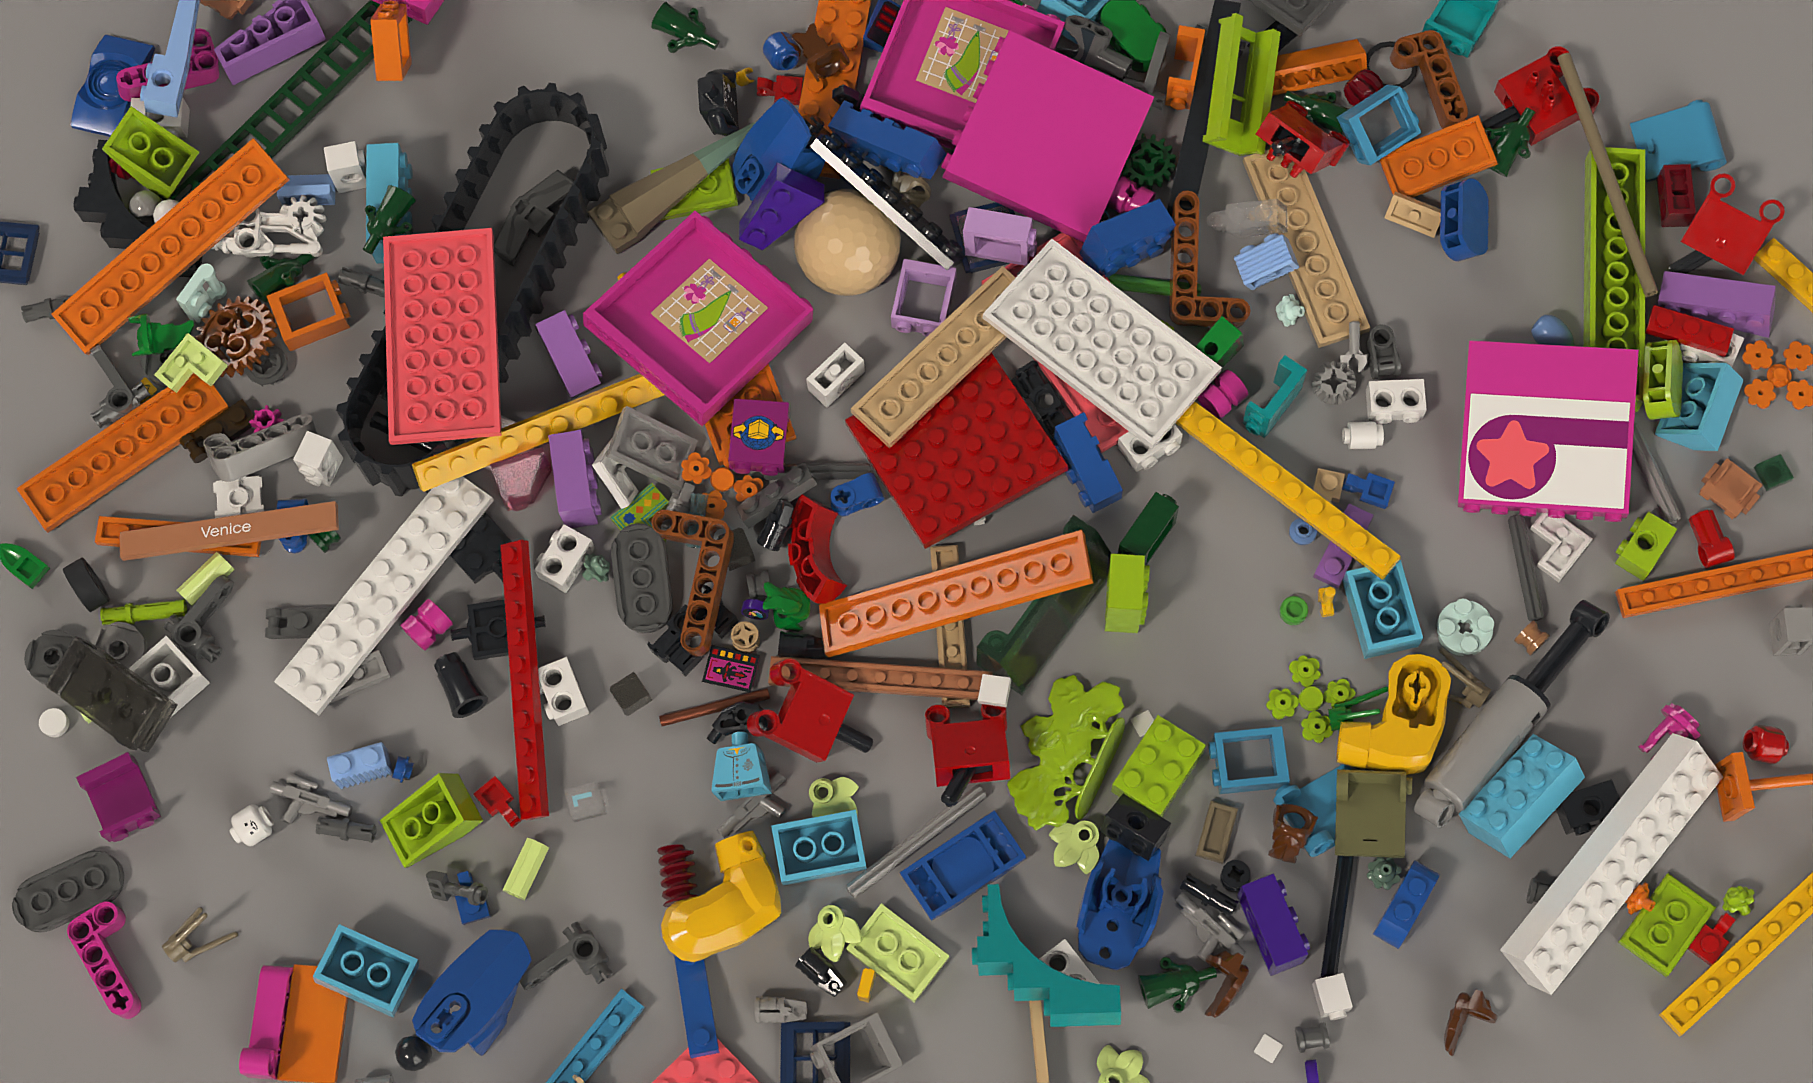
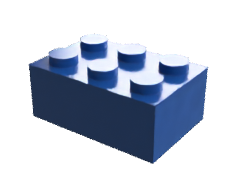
[1079,199,1176,277]

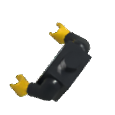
[698,67,754,136]

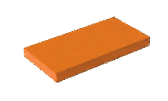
[1379,115,1498,198]
[277,964,348,1083]

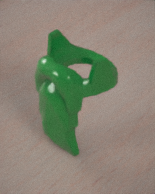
[128,314,194,357]
[763,582,811,632]

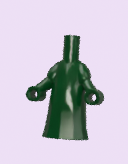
[651,2,720,53]
[1284,91,1349,135]
[1485,107,1535,177]
[363,185,416,254]
[247,254,315,303]
[1138,957,1217,1013]

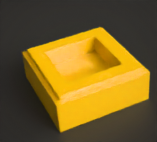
[857,968,876,1003]

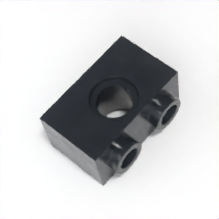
[1556,779,1620,836]
[1100,794,1171,861]

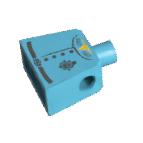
[712,732,772,801]

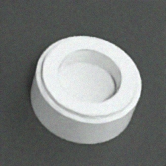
[39,708,69,738]

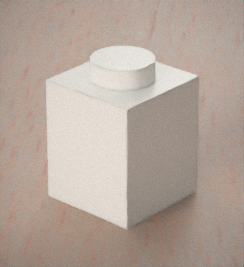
[1312,973,1353,1021]

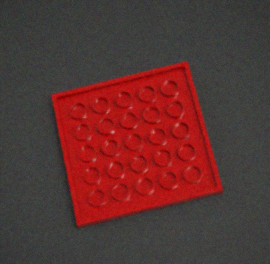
[845,352,1068,549]

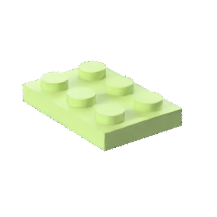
[846,903,950,1003]

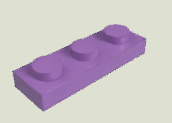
[1313,504,1374,589]

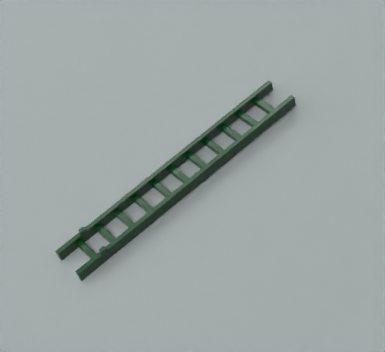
[170,0,413,202]

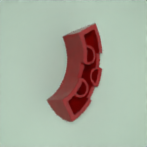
[788,494,847,604]

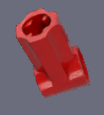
[1689,509,1735,568]

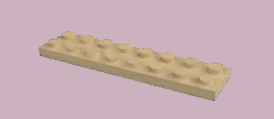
[1243,149,1370,348]
[851,266,1016,448]

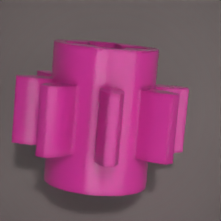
[249,405,284,433]

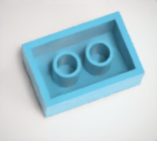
[1342,560,1423,659]
[771,810,867,885]
[313,924,419,1018]

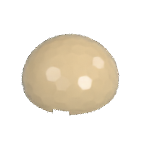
[794,189,901,296]

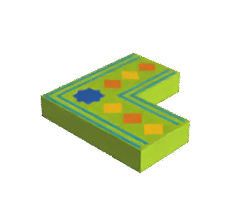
[610,483,669,543]

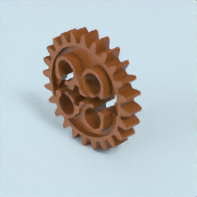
[194,296,278,378]

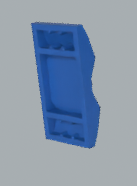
[71,35,155,137]
[900,810,1026,921]

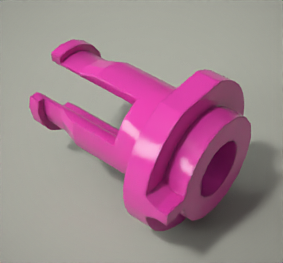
[1638,703,1701,760]

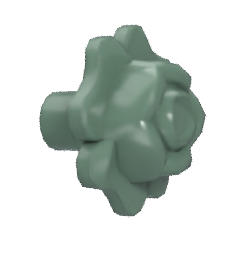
[582,553,610,582]
[1367,857,1402,890]

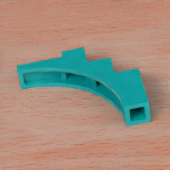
[972,884,1121,1027]

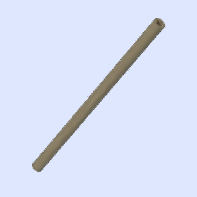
[1557,53,1658,297]

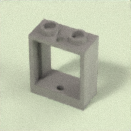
[810,1013,903,1083]

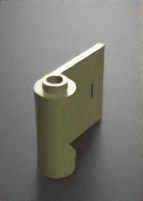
[1335,769,1412,858]

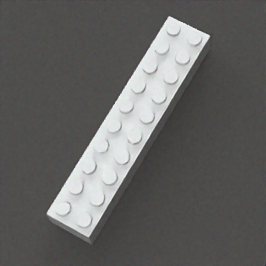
[1500,733,1723,995]

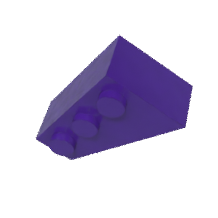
[739,163,824,250]

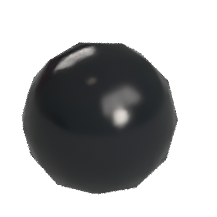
[395,1036,432,1071]

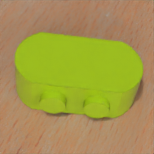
[1643,340,1683,420]

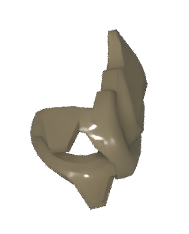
[891,171,932,208]

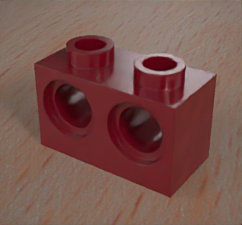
[1656,164,1696,227]

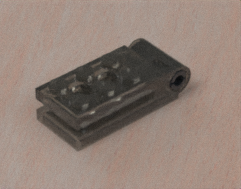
[45,636,178,752]

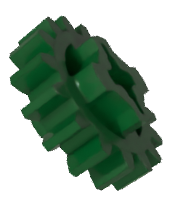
[1121,133,1176,190]

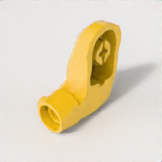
[1336,654,1451,775]
[661,830,781,962]

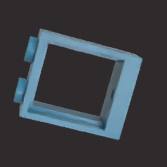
[1337,84,1422,166]
[1208,726,1290,794]

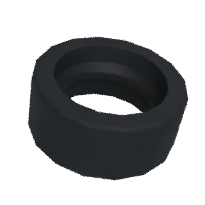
[63,557,110,612]

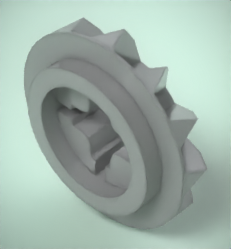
[1312,361,1356,405]

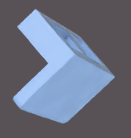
[277,174,336,206]

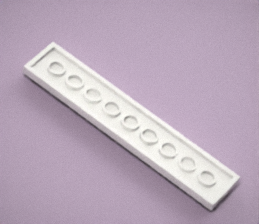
[274,476,494,716]

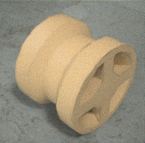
[731,621,760,653]

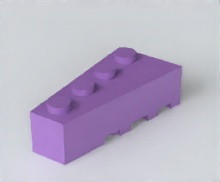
[214,0,326,85]
[1658,271,1776,338]

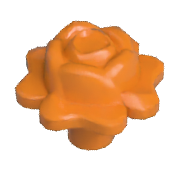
[1625,882,1656,915]

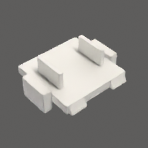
[213,475,264,518]

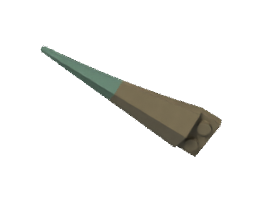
[588,121,757,254]

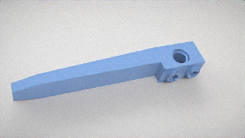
[140,0,200,117]

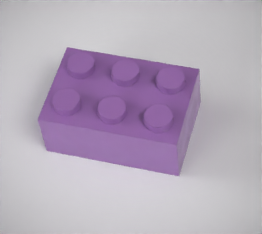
[548,430,602,528]

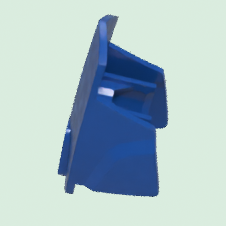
[733,97,825,201]
[1076,839,1164,971]
[412,930,532,1056]

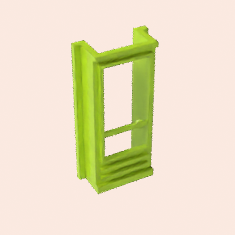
[1203,13,1281,156]

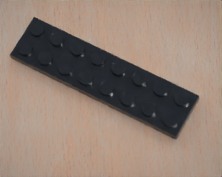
[802,114,966,270]

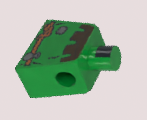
[1196,316,1244,369]

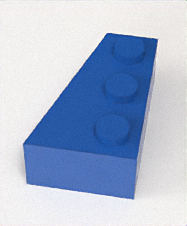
[1054,412,1123,513]

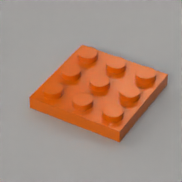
[705,364,796,466]

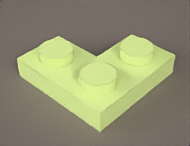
[154,333,228,393]

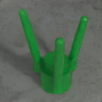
[1328,686,1388,731]

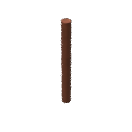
[659,688,770,727]

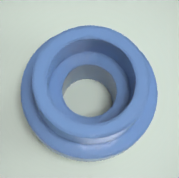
[1289,518,1317,545]

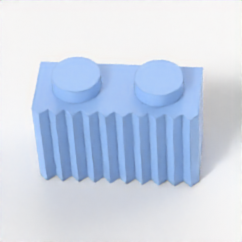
[1234,233,1299,290]
[327,742,393,789]

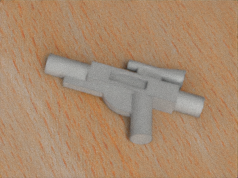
[717,771,786,838]
[270,772,353,824]
[1175,892,1246,960]

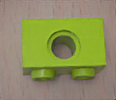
[1614,511,1677,581]

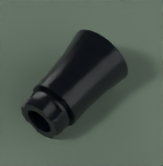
[434,652,488,718]

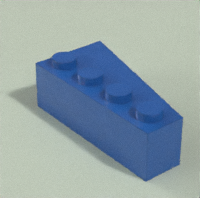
[828,100,946,179]

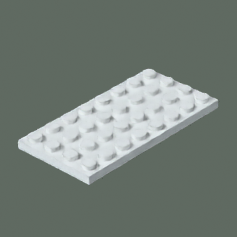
[983,239,1222,449]

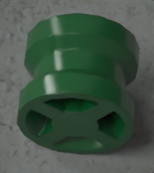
[307,531,341,553]

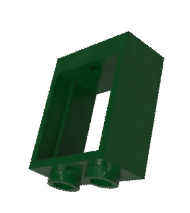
[1118,492,1179,565]

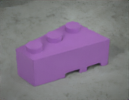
[535,310,603,399]

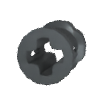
[1526,878,1551,904]
[1295,1022,1330,1053]

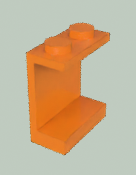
[1165,25,1205,110]

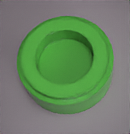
[1279,596,1308,625]

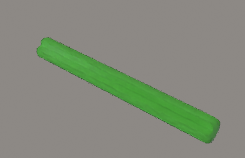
[1107,274,1202,296]

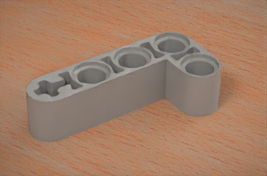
[203,414,317,482]

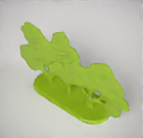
[1007,675,1125,831]

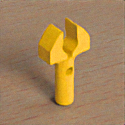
[1318,587,1336,617]

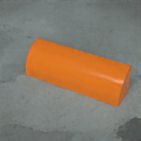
[1272,39,1367,96]

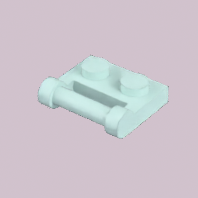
[176,263,227,325]

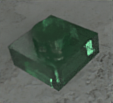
[1754,454,1794,491]

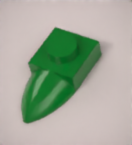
[0,543,50,589]

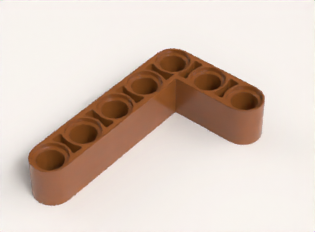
[1169,190,1251,328]
[652,510,734,657]

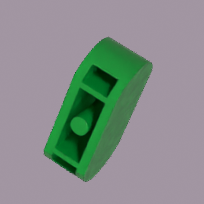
[1100,0,1167,73]

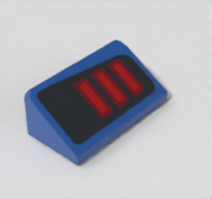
[863,0,901,53]

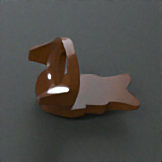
[792,23,850,82]
[1268,804,1318,864]
[1205,951,1249,1018]
[1444,989,1498,1056]

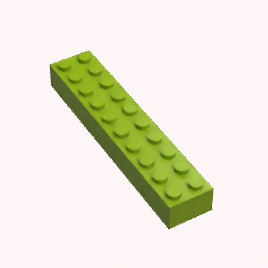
[1583,147,1645,412]

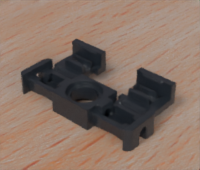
[1011,360,1067,441]
[647,585,739,677]

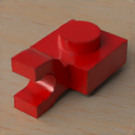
[757,75,803,106]
[473,776,521,828]
[1688,913,1736,966]

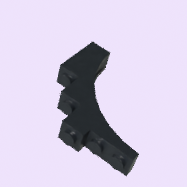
[73,139,203,278]

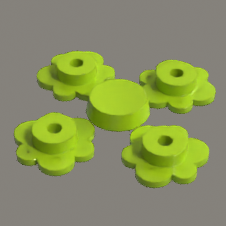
[1266,655,1356,743]

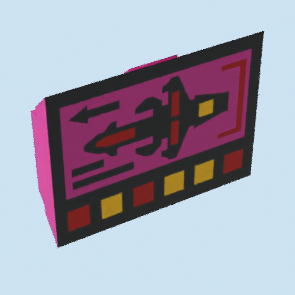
[702,645,760,692]

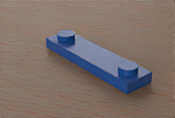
[674,955,720,1058]

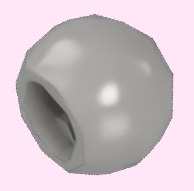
[129,190,162,222]

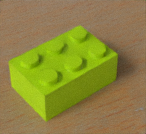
[1105,554,1150,633]
[1111,715,1206,817]

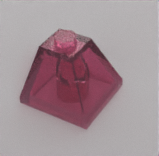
[490,447,552,511]

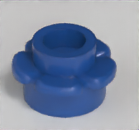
[392,756,414,783]

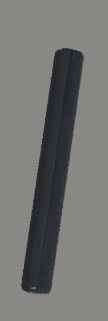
[1321,856,1354,978]

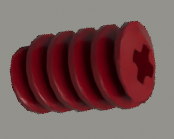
[657,844,699,907]

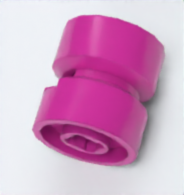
[1107,176,1156,214]
[1197,369,1249,420]
[400,599,453,651]

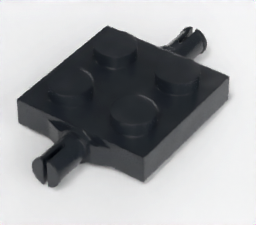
[450,512,512,584]
[450,599,546,660]

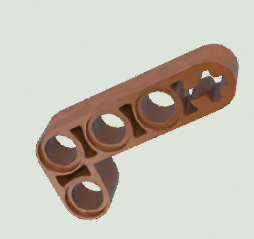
[1390,30,1468,129]

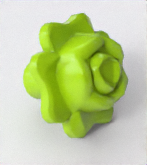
[1722,885,1755,916]

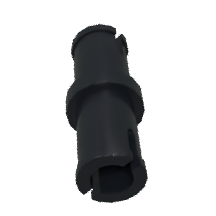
[1180,873,1239,918]

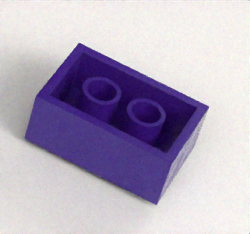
[1237,873,1310,976]

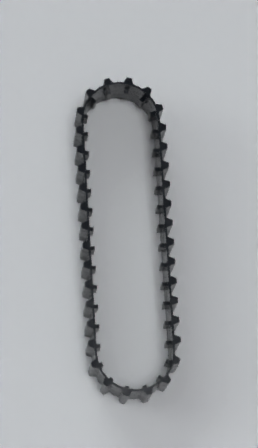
[336,83,609,496]

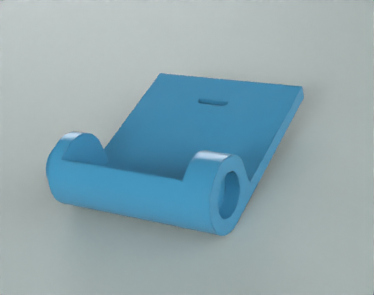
[1630,100,1727,182]
[1273,764,1351,857]

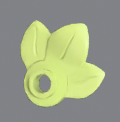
[809,777,859,818]
[1049,820,1100,874]
[808,905,861,962]
[1096,1045,1150,1083]

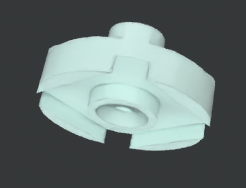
[1436,598,1494,656]

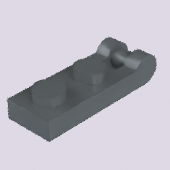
[265,608,334,639]

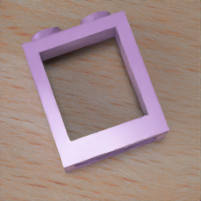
[963,207,1037,266]
[891,259,957,337]

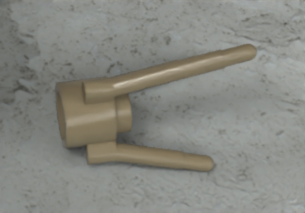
[1439,648,1491,709]
[161,907,238,963]

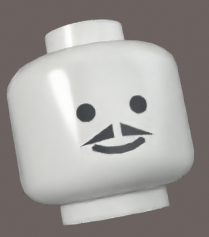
[229,804,274,846]

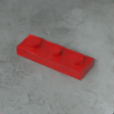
[1645,305,1734,357]

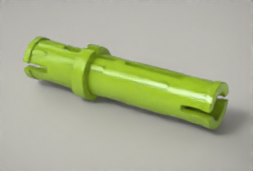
[100,599,188,626]

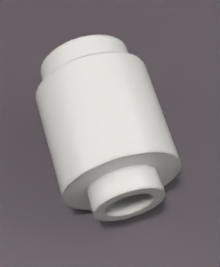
[1342,421,1384,449]

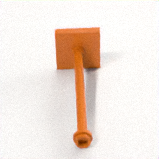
[1715,752,1813,822]

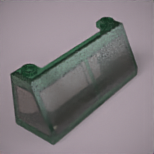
[977,515,1112,696]

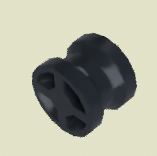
[1220,860,1250,892]

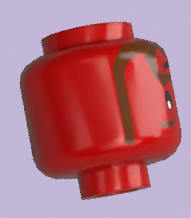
[1743,725,1789,764]

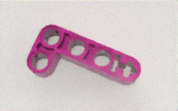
[116,28,220,102]
[67,902,141,1019]
[239,965,293,1080]

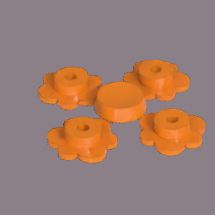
[1742,340,1813,410]
[681,439,763,520]

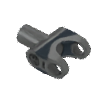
[1055,15,1133,81]

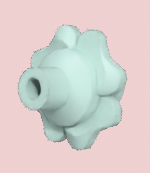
[1276,294,1305,327]

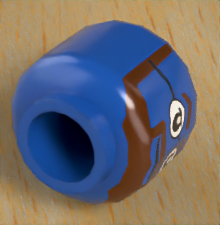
[763,32,801,70]

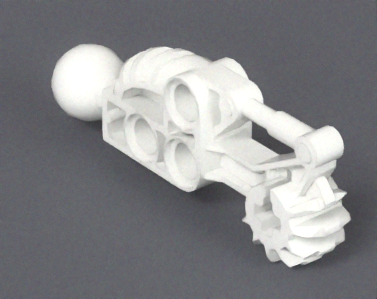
[153,195,327,258]

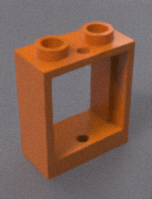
[370,0,412,81]
[267,272,351,351]

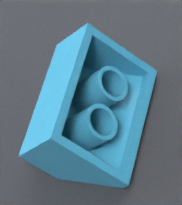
[1655,363,1744,451]

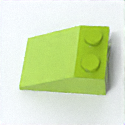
[102,106,199,200]
[380,773,483,868]

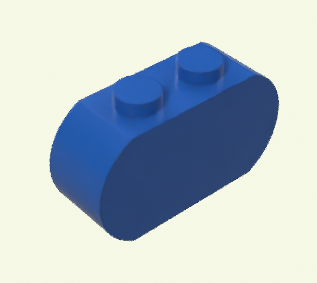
[1440,178,1489,262]
[1373,860,1440,949]

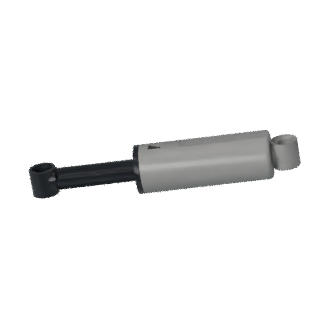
[1414,600,1610,828]

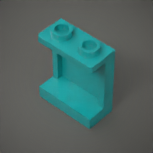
[1422,0,1499,58]
[1242,355,1307,438]

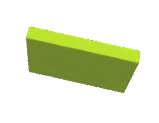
[650,158,738,221]
[1618,873,1716,977]

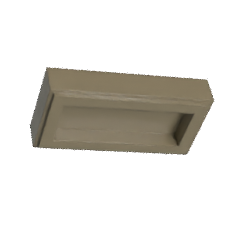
[1195,801,1238,864]

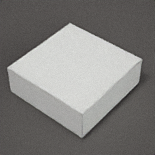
[978,674,1011,707]

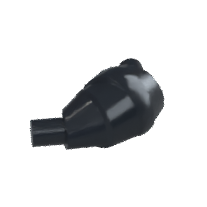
[707,701,768,744]

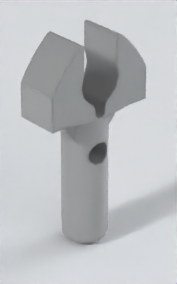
[1340,321,1370,373]

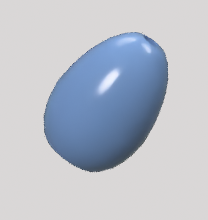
[1531,315,1574,346]

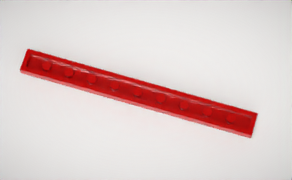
[501,540,549,820]

